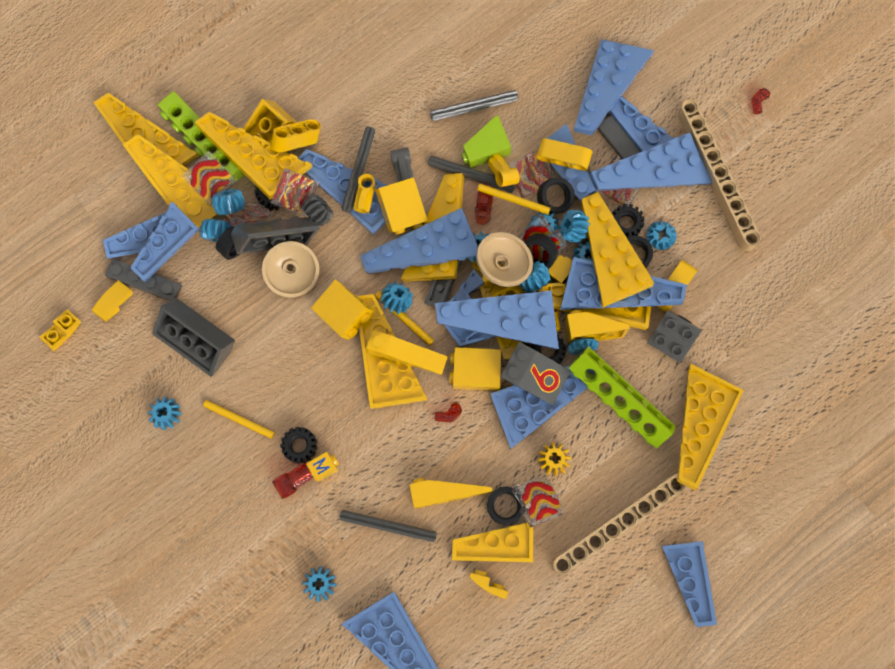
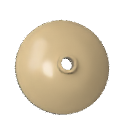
[476,232,533,287]
[262,241,319,298]

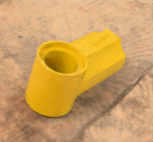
[488,154,520,187]
[353,174,376,214]

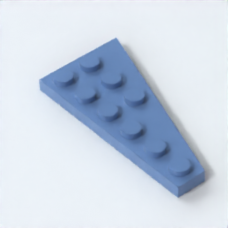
[574,39,654,136]
[589,132,712,191]
[298,149,388,235]
[360,208,478,274]
[560,257,687,310]
[435,291,559,349]
[490,365,596,449]
[342,591,438,669]

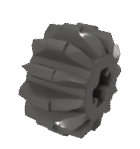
[302,194,333,226]

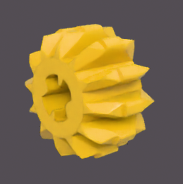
[537,442,571,476]

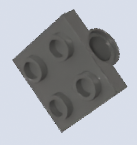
[647,310,702,363]

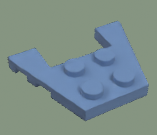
[445,269,497,348]

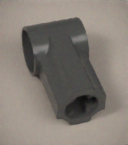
[390,147,413,182]

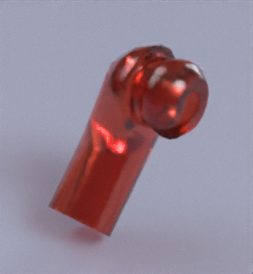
[751,88,770,114]
[435,403,462,423]

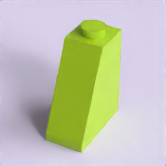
[461,115,511,168]

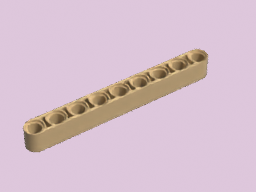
[678,99,761,252]
[552,471,688,574]

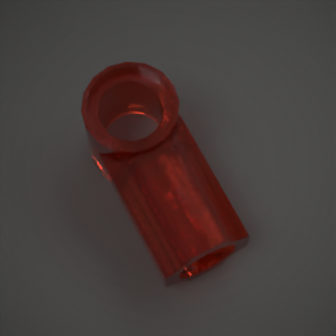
[475,184,494,225]
[272,463,314,499]

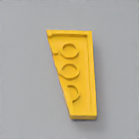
[452,521,533,562]

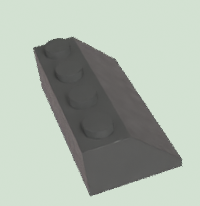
[231,216,320,254]
[152,298,235,377]

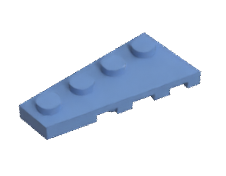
[608,96,675,152]
[537,124,596,202]
[130,202,200,282]
[103,212,166,259]
[662,541,717,627]

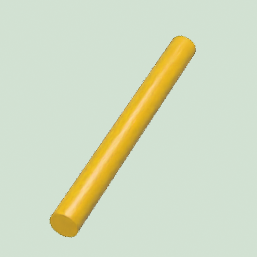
[477,184,551,215]
[375,291,435,346]
[203,400,275,439]

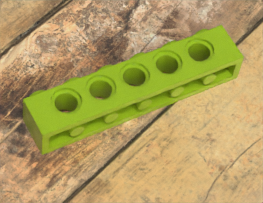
[157,91,244,185]
[569,346,676,449]

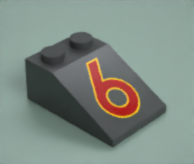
[501,342,571,405]

